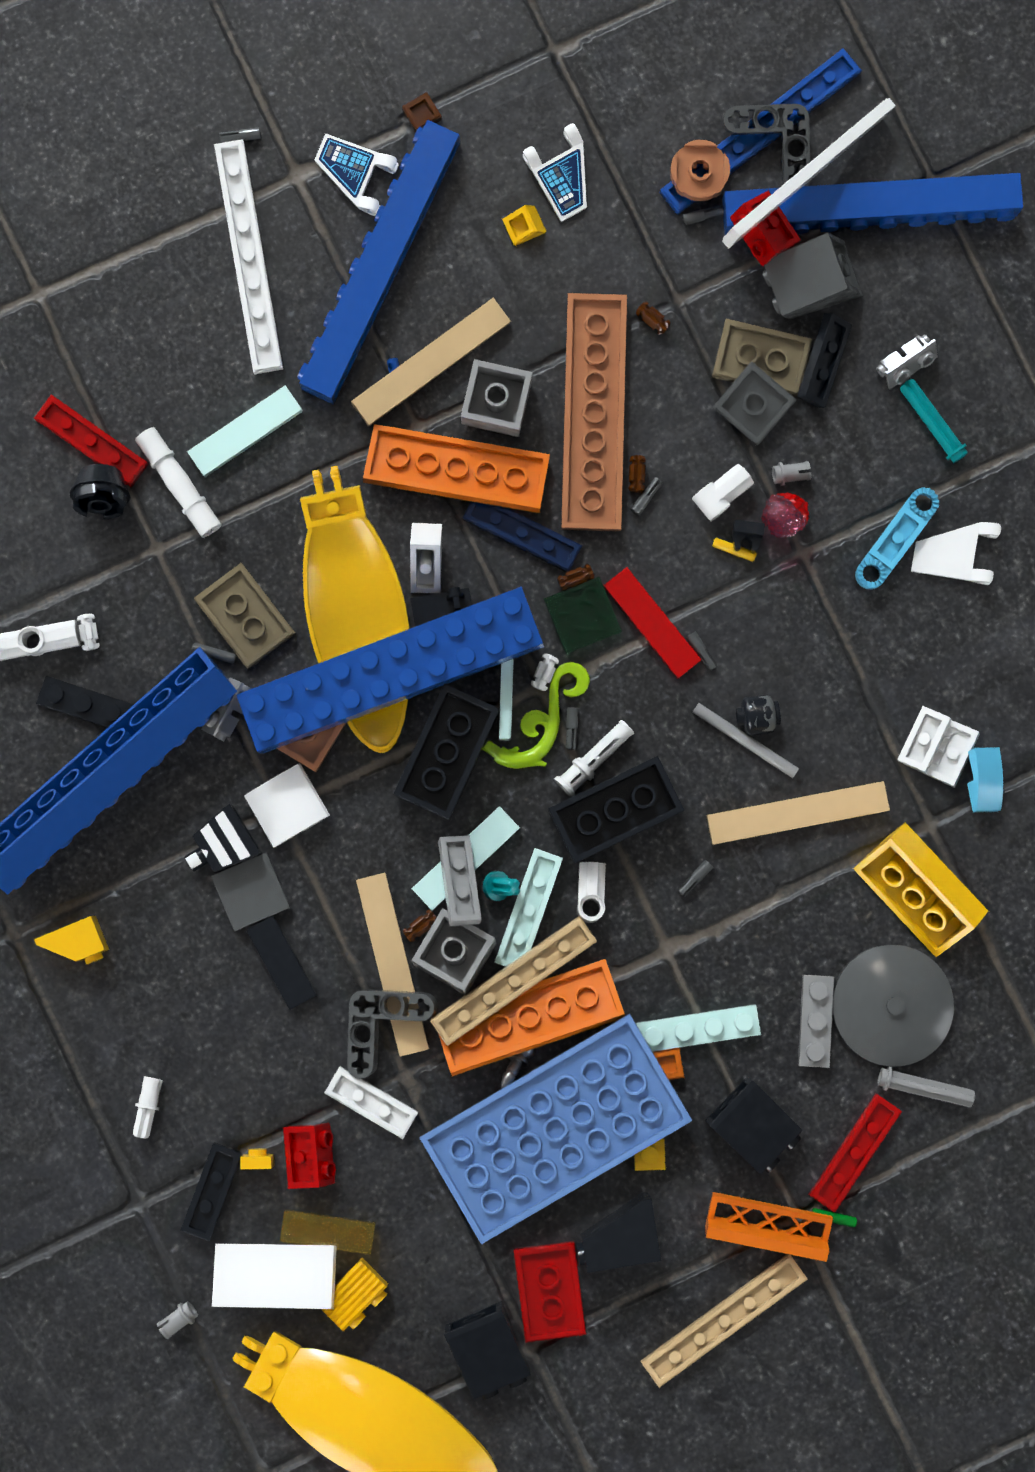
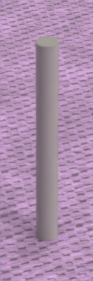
[692,703,799,778]

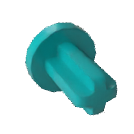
[483,871,521,901]

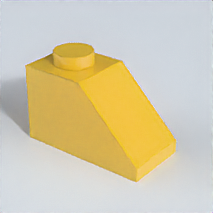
[34,916,109,965]

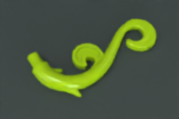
[483,662,590,769]

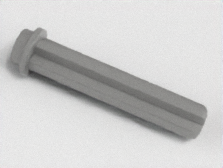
[877,1066,975,1107]

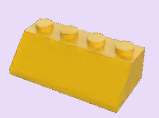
[853,822,988,957]

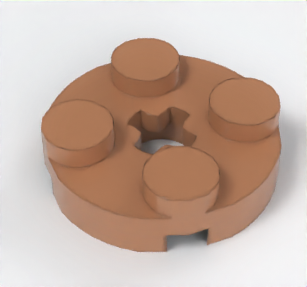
[670,140,730,201]

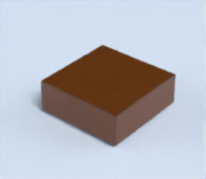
[402,92,442,132]

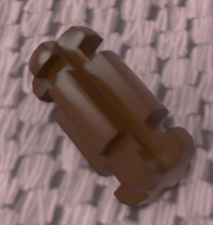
[636,301,671,335]
[628,455,646,492]
[557,564,594,591]
[403,910,437,942]

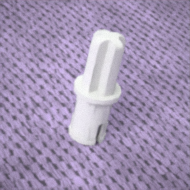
[133,1076,163,1139]

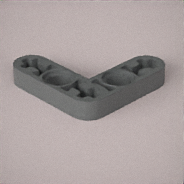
[722,104,810,186]
[347,989,438,1079]

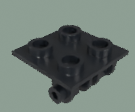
[410,587,472,627]

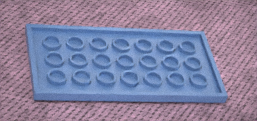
[420,1013,692,1244]

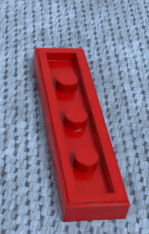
[34,394,149,488]
[603,567,701,679]
[808,1093,902,1213]

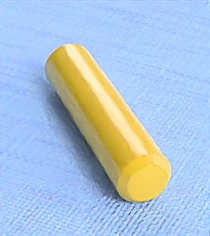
[712,538,757,562]

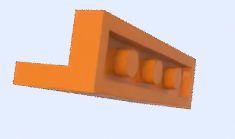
[705,1192,833,1262]

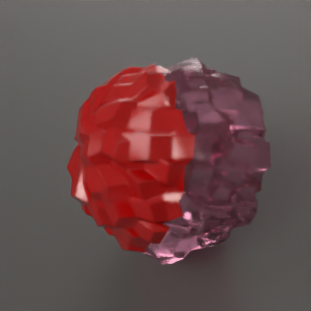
[761,492,809,538]

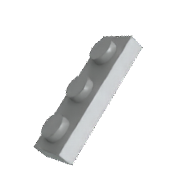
[438,835,482,926]
[798,975,834,1068]

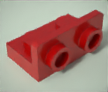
[730,190,801,266]
[283,1123,336,1189]

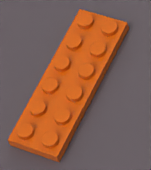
[363,424,550,513]
[438,959,625,1076]

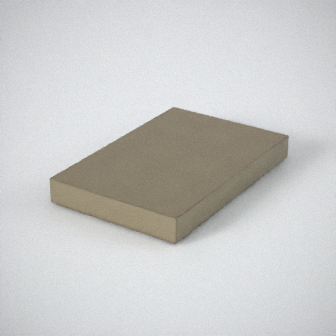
[712,319,812,398]
[194,563,296,670]

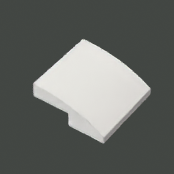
[897,706,980,788]
[244,763,330,848]

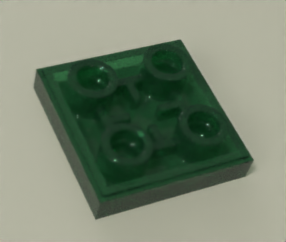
[544,577,622,655]

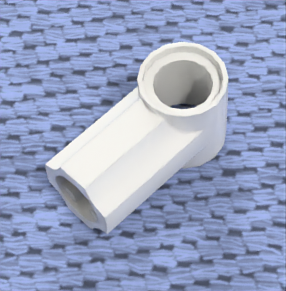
[692,464,754,522]
[577,862,606,923]

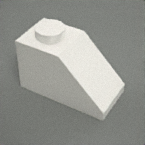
[410,523,442,593]

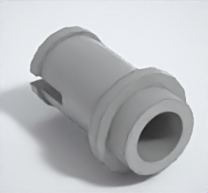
[772,461,811,486]
[157,1301,198,1339]

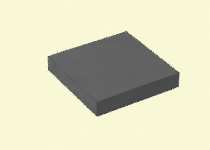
[712,361,796,446]
[211,852,291,932]

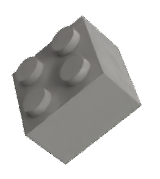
[461,359,533,437]
[411,908,497,995]

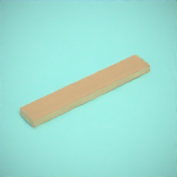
[351,298,511,427]
[706,781,890,845]
[356,873,429,1057]
[430,916,597,1046]
[641,1254,808,1388]

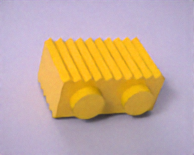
[322,1257,388,1331]

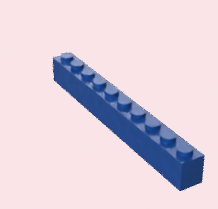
[297,120,460,405]
[722,173,1023,238]

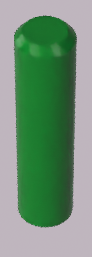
[811,1208,857,1228]

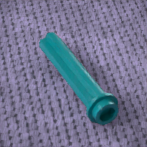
[900,379,968,463]

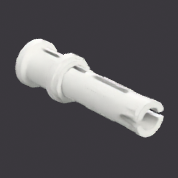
[554,720,634,797]

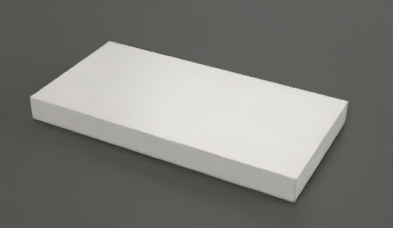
[212,1244,337,1309]

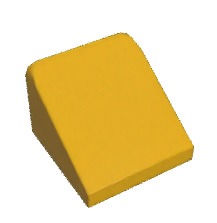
[502,205,546,246]

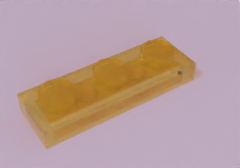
[280,1209,376,1255]

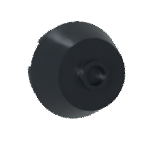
[70,464,130,519]

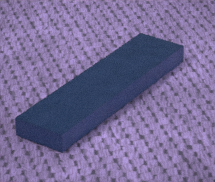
[462,501,582,572]

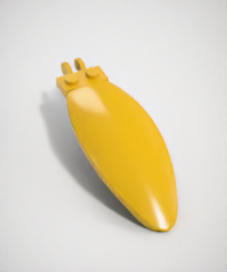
[300,466,410,753]
[232,1331,498,1472]

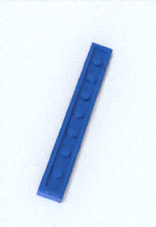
[659,48,862,215]

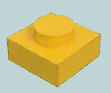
[634,1138,666,1171]
[240,1148,274,1169]

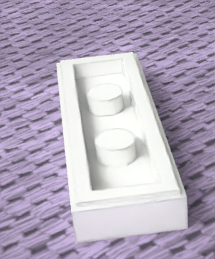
[324,1066,418,1139]

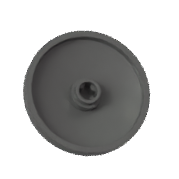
[832,945,954,1067]

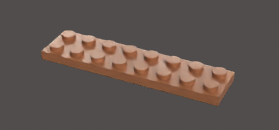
[561,293,627,531]

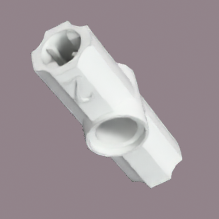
[0,620,81,661]

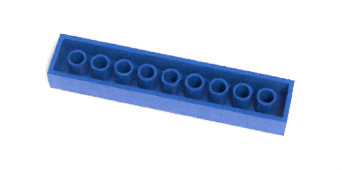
[236,586,544,754]
[0,647,237,895]

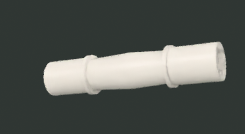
[135,427,222,538]

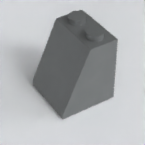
[763,233,863,319]

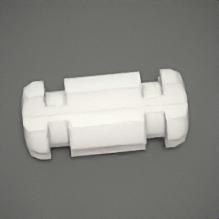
[77,614,100,651]
[531,653,559,691]

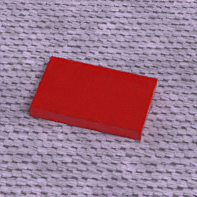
[514,1241,586,1343]

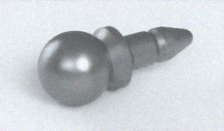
[501,1048,537,1088]

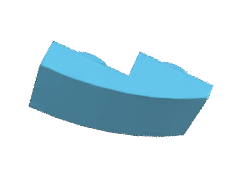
[967,747,1003,813]

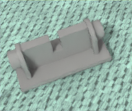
[876,335,938,390]
[201,677,252,742]

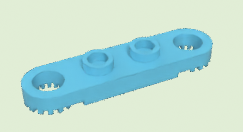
[855,487,939,590]

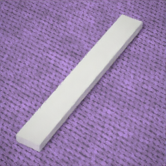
[722,98,896,249]
[214,139,283,375]

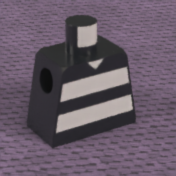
[185,804,262,873]

